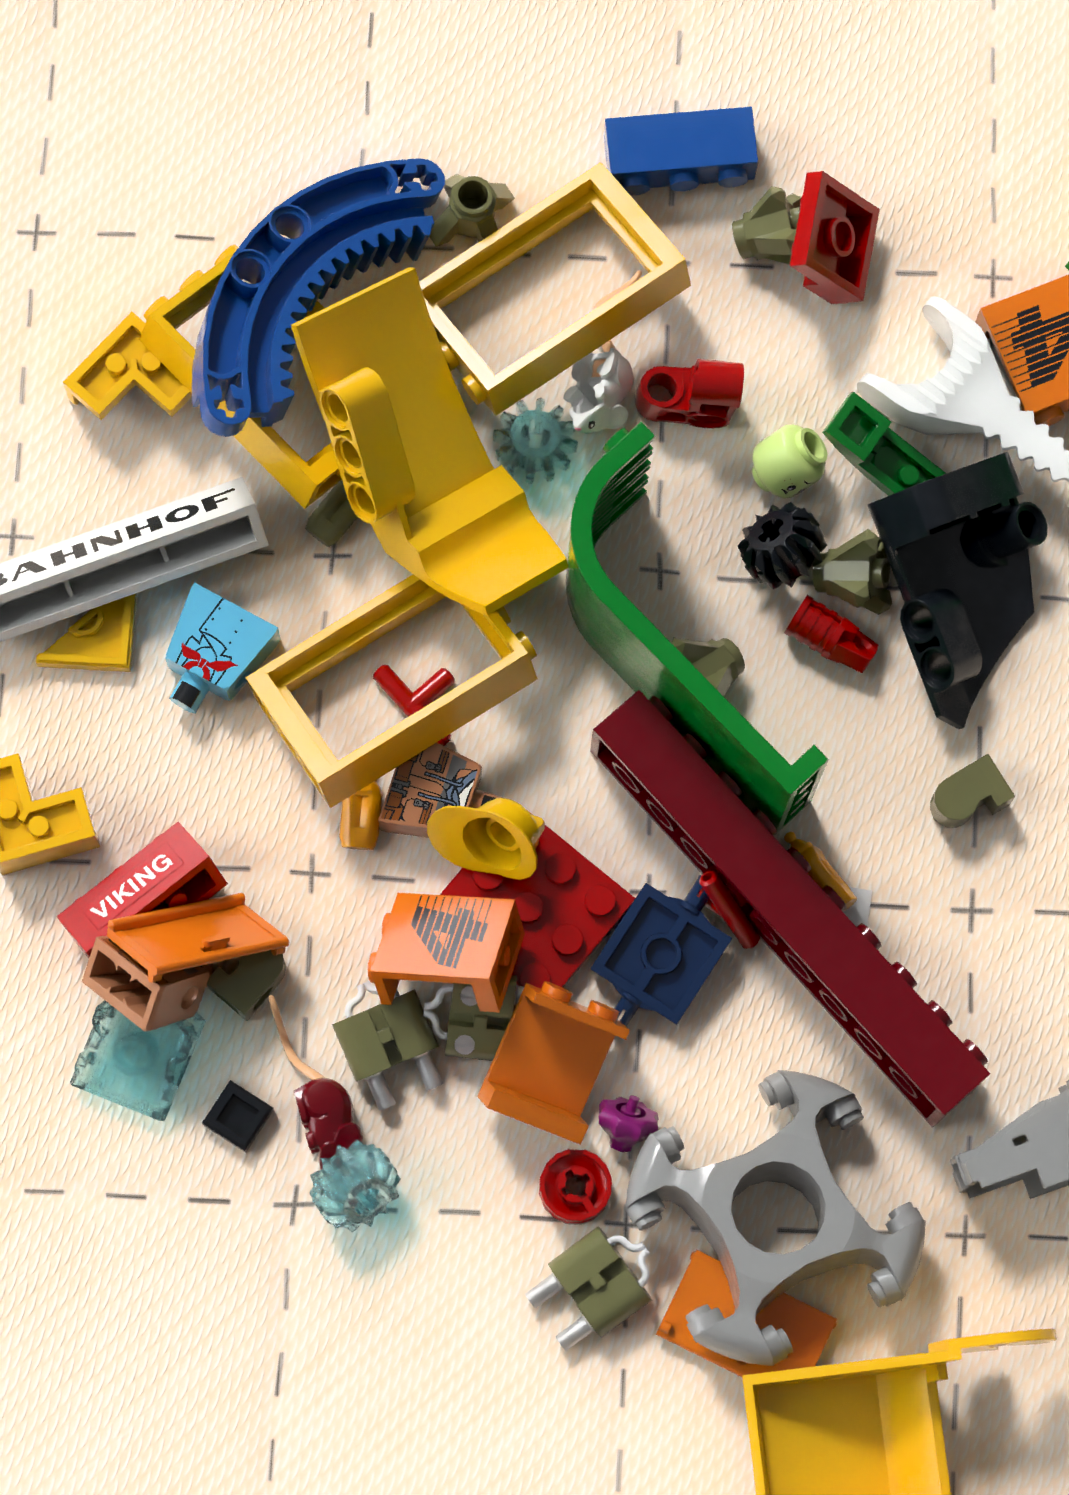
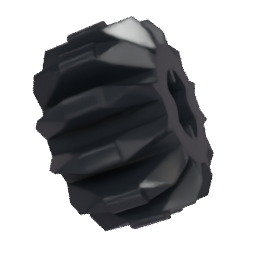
[737,502,827,590]

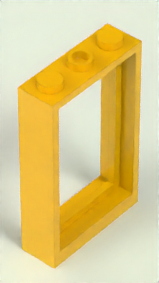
[419,162,691,416]
[139,244,342,509]
[245,574,538,808]

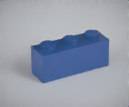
[603,106,758,196]

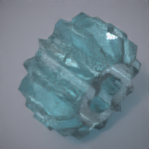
[493,397,578,485]
[309,1140,401,1232]

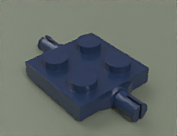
[590,875,732,1027]

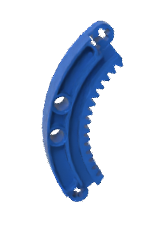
[192,158,445,437]

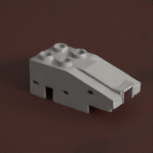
[950,1080,1069,1199]

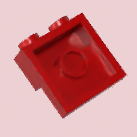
[790,171,880,304]

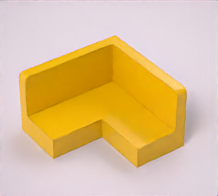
[63,312,192,420]
[0,753,100,875]

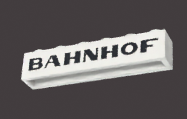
[0,477,269,642]

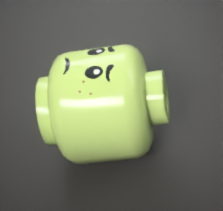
[752,424,828,498]

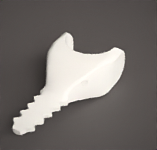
[857,296,1069,482]

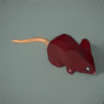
[269,995,363,1183]

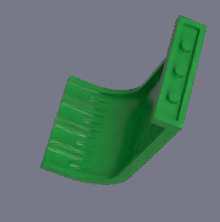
[566,422,829,836]

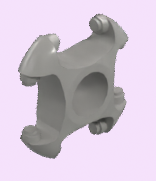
[626,1070,926,1366]

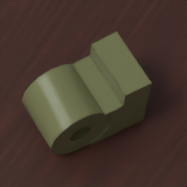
[930,754,1015,828]
[207,950,286,1021]

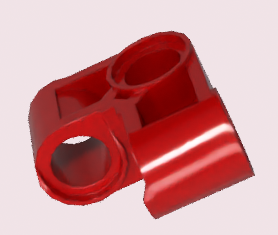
[634,359,744,429]

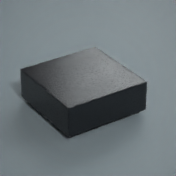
[202,1080,274,1153]

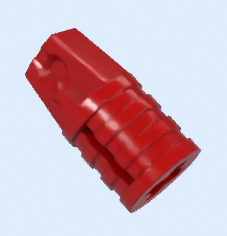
[784,594,879,673]

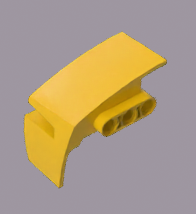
[291,267,568,616]

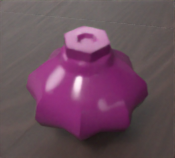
[598,1095,659,1152]

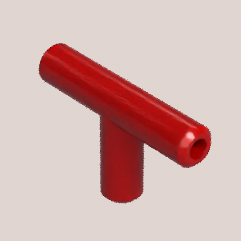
[373,665,455,746]
[697,870,760,949]

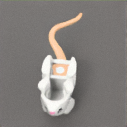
[563,270,642,434]

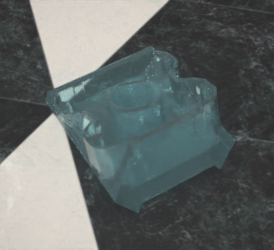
[70,1000,206,1121]

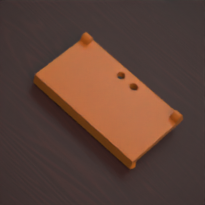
[107,893,289,983]
[656,1249,837,1377]

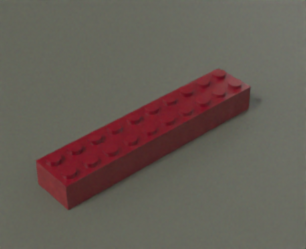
[590,690,991,1128]

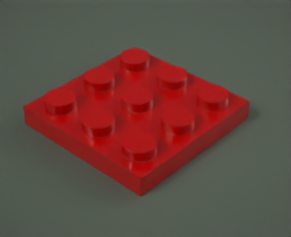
[440,809,636,988]

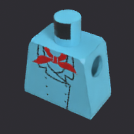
[165,582,281,714]

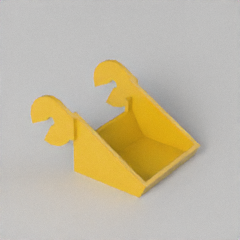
[742,1329,1057,1495]

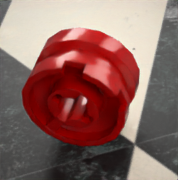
[539,1149,612,1225]

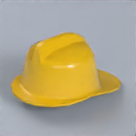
[427,797,545,880]

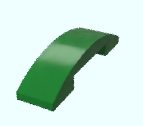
[822,391,946,496]

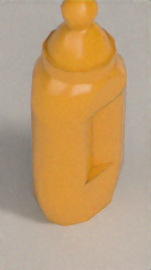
[339,780,382,850]
[784,831,857,912]

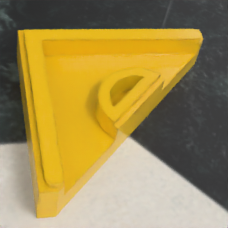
[36,593,137,672]

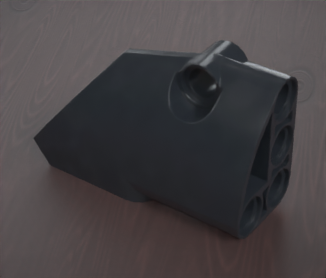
[868,452,1048,729]

